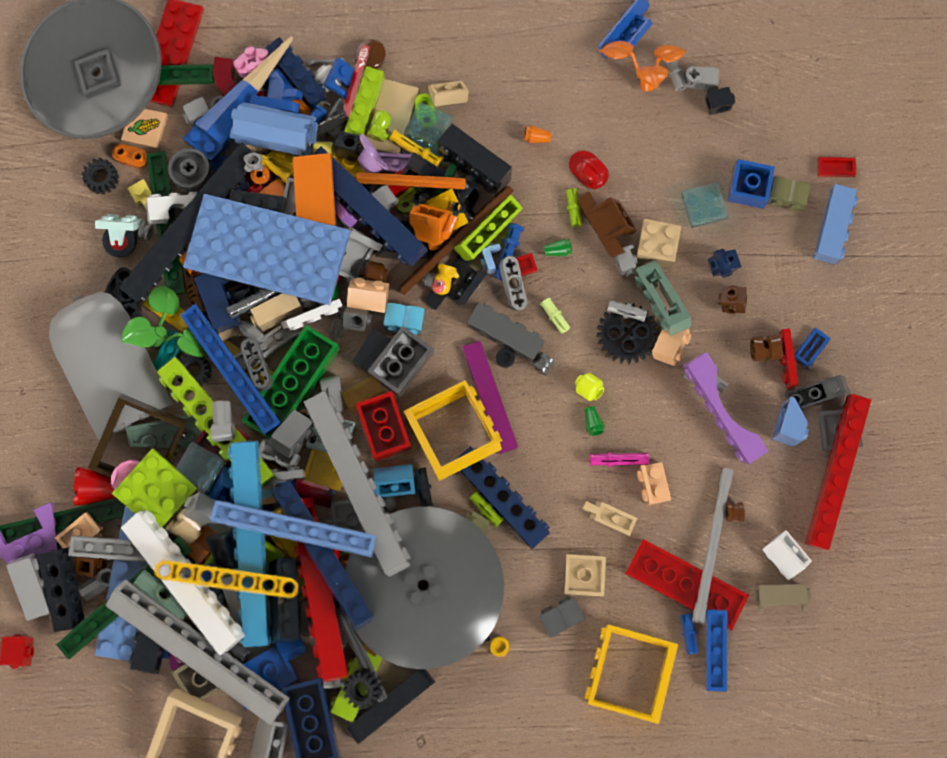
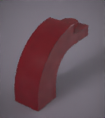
[213,56,266,97]

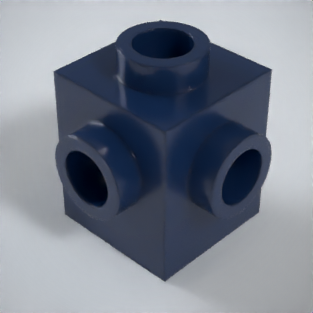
[707,249,742,278]

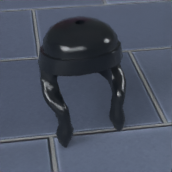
[445,174,480,220]

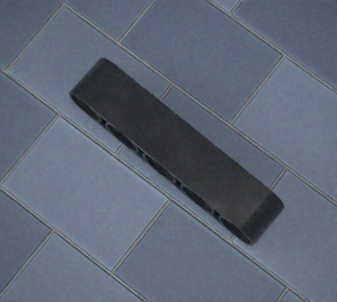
[346,669,436,744]

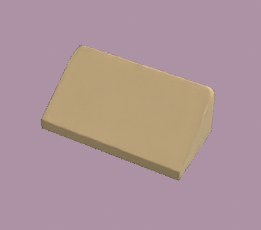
[428,81,469,107]

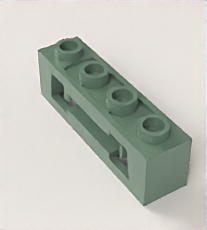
[634,260,691,336]

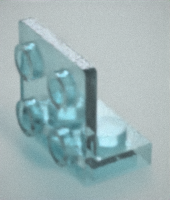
[404,103,453,156]
[176,442,226,495]

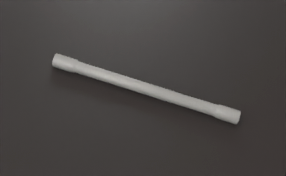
[692,468,734,624]

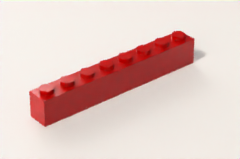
[805,394,872,550]
[294,517,348,683]

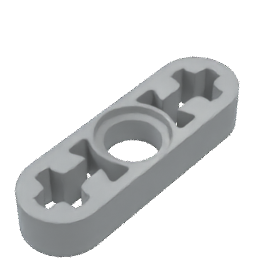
[499,256,527,311]

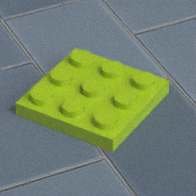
[112,448,198,528]

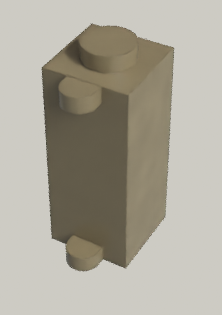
[755,584,811,612]

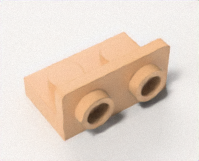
[637,462,671,505]
[55,512,104,548]

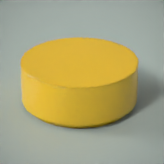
[490,636,509,657]

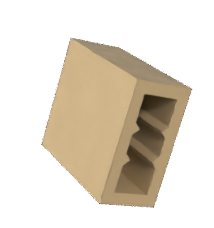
[250,294,304,333]

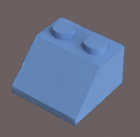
[771,397,809,447]

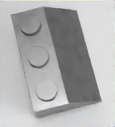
[367,326,434,398]

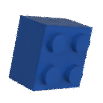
[727,159,775,209]

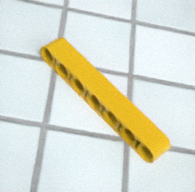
[155,560,298,598]

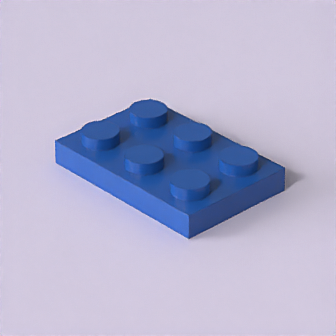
[243,645,299,710]

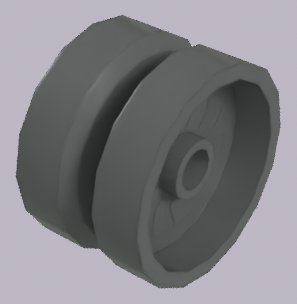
[168,148,214,195]

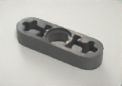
[241,338,273,391]

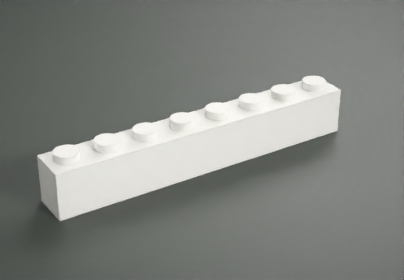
[121,510,245,655]

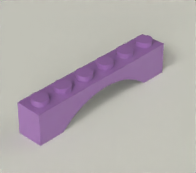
[683,352,768,464]

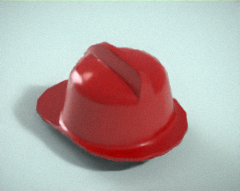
[569,150,609,189]

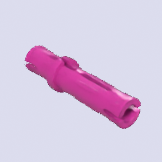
[590,452,649,467]

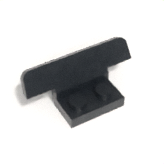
[426,254,487,310]
[205,526,238,570]

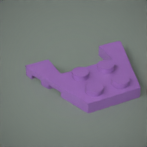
[0,501,59,571]

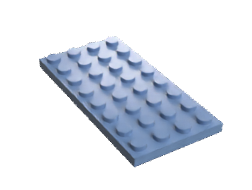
[183,194,351,306]

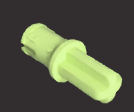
[540,298,570,334]

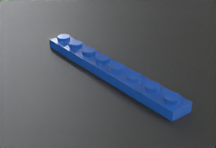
[180,304,282,436]

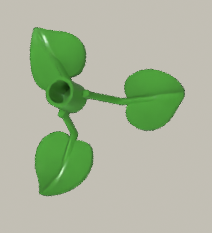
[121,285,208,357]

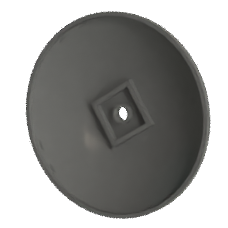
[20,0,162,139]
[345,507,504,669]

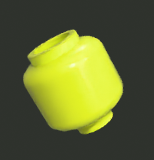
[575,373,604,401]

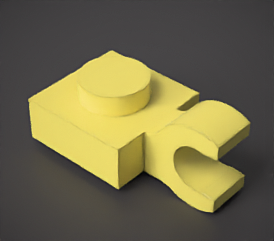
[127,179,152,209]

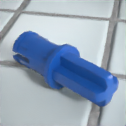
[680,613,698,654]

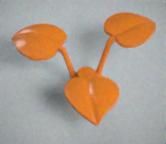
[600,41,686,91]

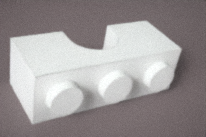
[146,192,198,224]

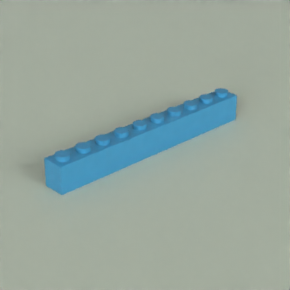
[228,441,271,647]

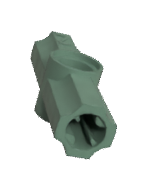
[132,570,187,620]

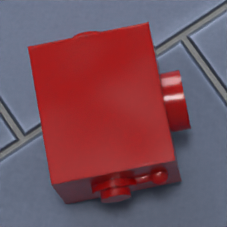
[0,634,35,669]

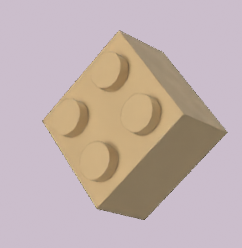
[636,219,682,268]

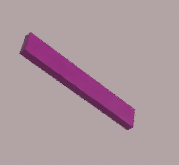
[462,341,518,455]

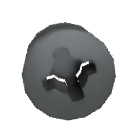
[531,352,556,376]

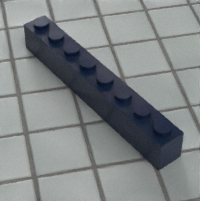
[313,146,428,266]
[272,480,373,631]

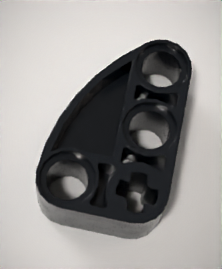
[104,267,142,319]

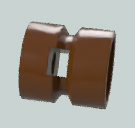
[750,335,783,362]

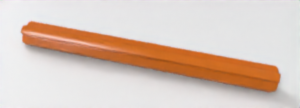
[356,172,466,190]

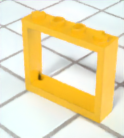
[403,380,503,481]
[584,625,678,724]

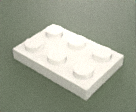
[281,299,342,331]

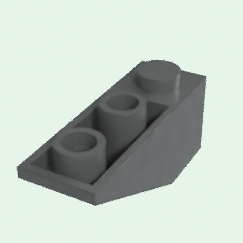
[785,375,851,409]

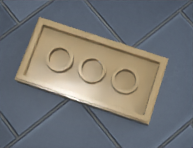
[366,79,420,154]

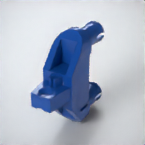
[265,69,303,101]

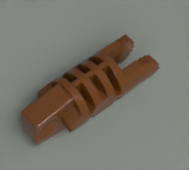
[183,270,207,316]

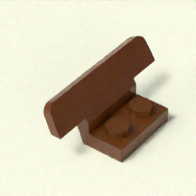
[578,192,637,257]

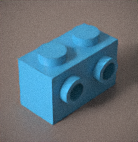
[374,464,415,497]

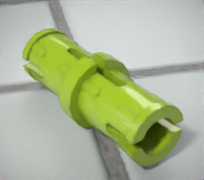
[566,188,582,228]
[469,491,505,528]

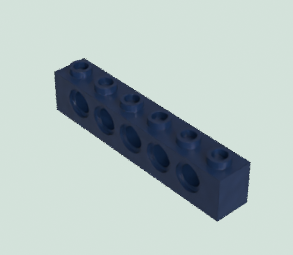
[455,446,550,550]

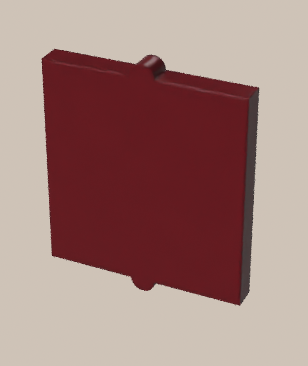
[295,478,332,508]

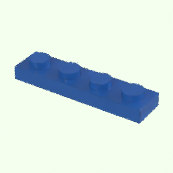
[706,609,727,691]

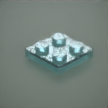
[681,182,729,228]

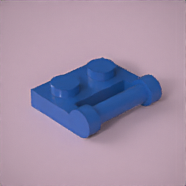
[324,58,363,101]

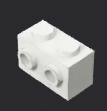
[762,530,812,580]

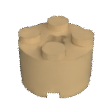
[164,503,208,544]

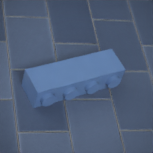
[813,184,858,264]

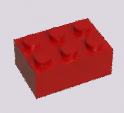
[356,391,412,462]

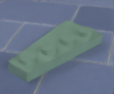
[126,412,203,449]

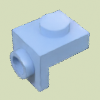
[480,243,501,275]

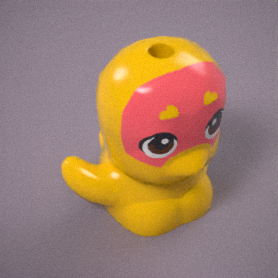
[432,264,459,295]

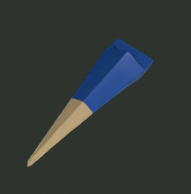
[183,36,293,163]

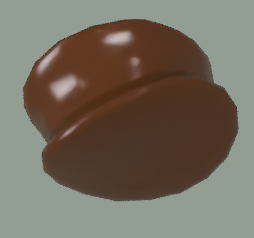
[355,39,386,72]

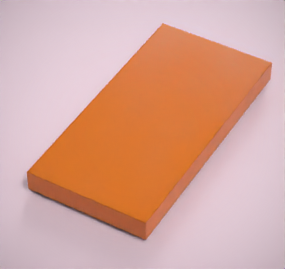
[293,153,336,226]

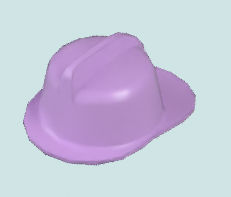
[358,134,389,173]

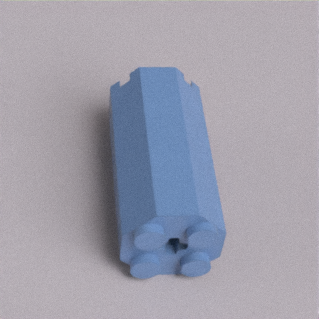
[230,102,318,156]

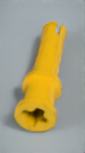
[389,130,443,167]

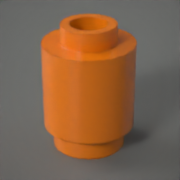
[250,166,273,187]

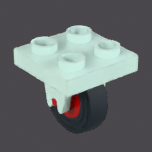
[95,214,143,258]

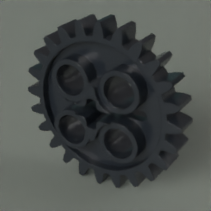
[596,303,659,365]

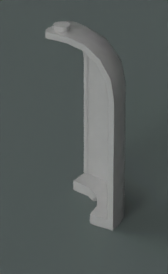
[49,292,173,441]

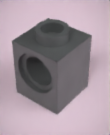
[343,304,372,331]

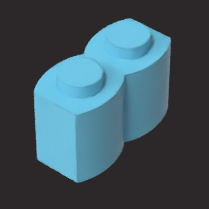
[383,303,425,336]

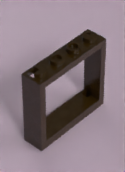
[88,393,189,477]

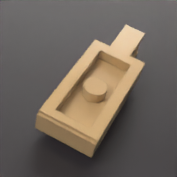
[582,501,638,536]

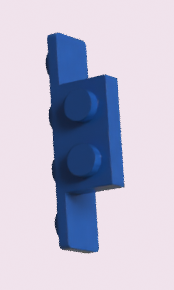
[598,0,652,59]

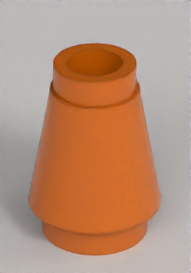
[523,125,551,143]

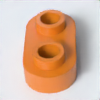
[112,144,148,169]

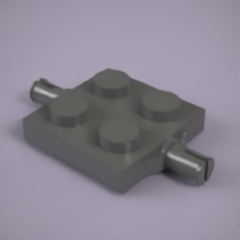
[319,500,365,533]

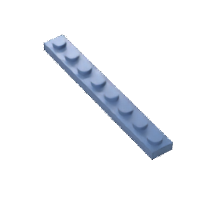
[210,500,376,557]

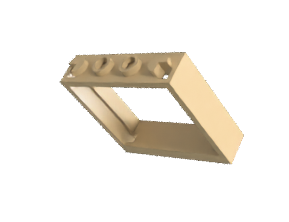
[146,688,242,758]

